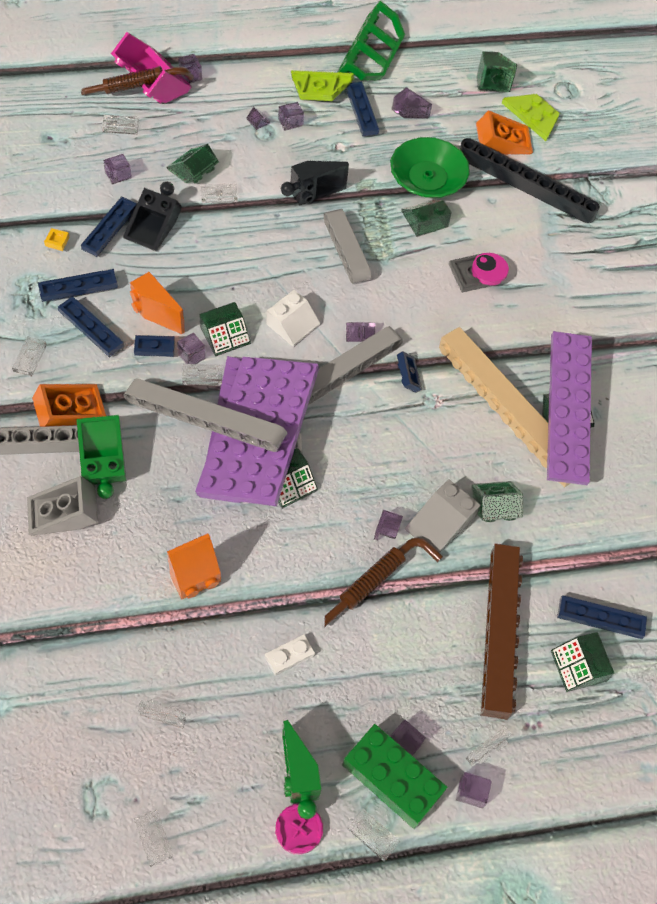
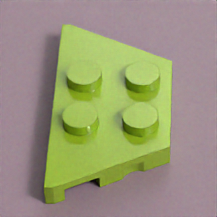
[291,70,354,101]
[502,94,560,141]

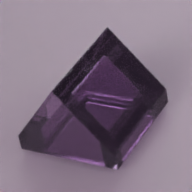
[246,107,270,130]

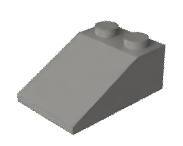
[27,476,98,536]
[405,479,481,553]

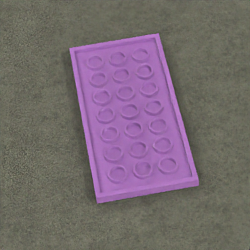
[195,357,319,506]

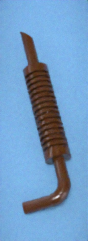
[81,66,194,95]
[324,537,443,628]

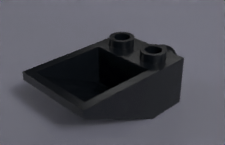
[280,161,349,205]
[123,181,182,251]

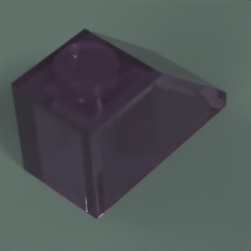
[392,87,432,119]

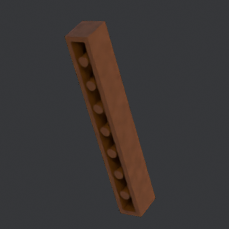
[481,544,523,720]

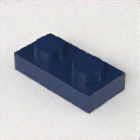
[134,335,175,357]
[397,351,422,393]

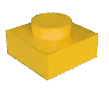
[44,228,70,251]

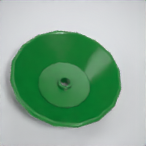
[390,137,470,198]

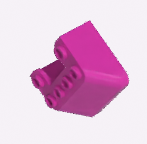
[111,32,192,104]

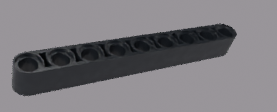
[460,138,600,223]

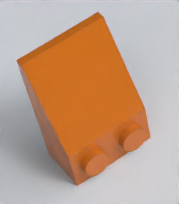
[476,110,533,154]
[130,272,185,334]
[32,384,106,427]
[167,533,221,600]

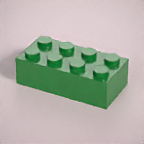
[342,724,448,829]

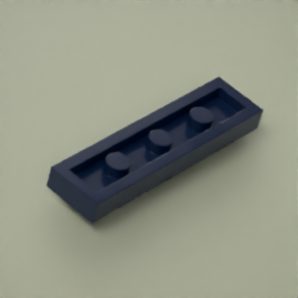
[345,81,379,137]
[81,196,137,257]
[38,269,118,302]
[58,296,124,357]
[557,595,647,639]

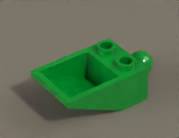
[77,415,126,499]
[282,720,321,819]

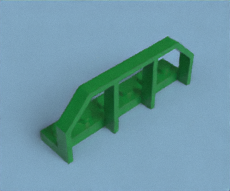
[337,0,405,81]

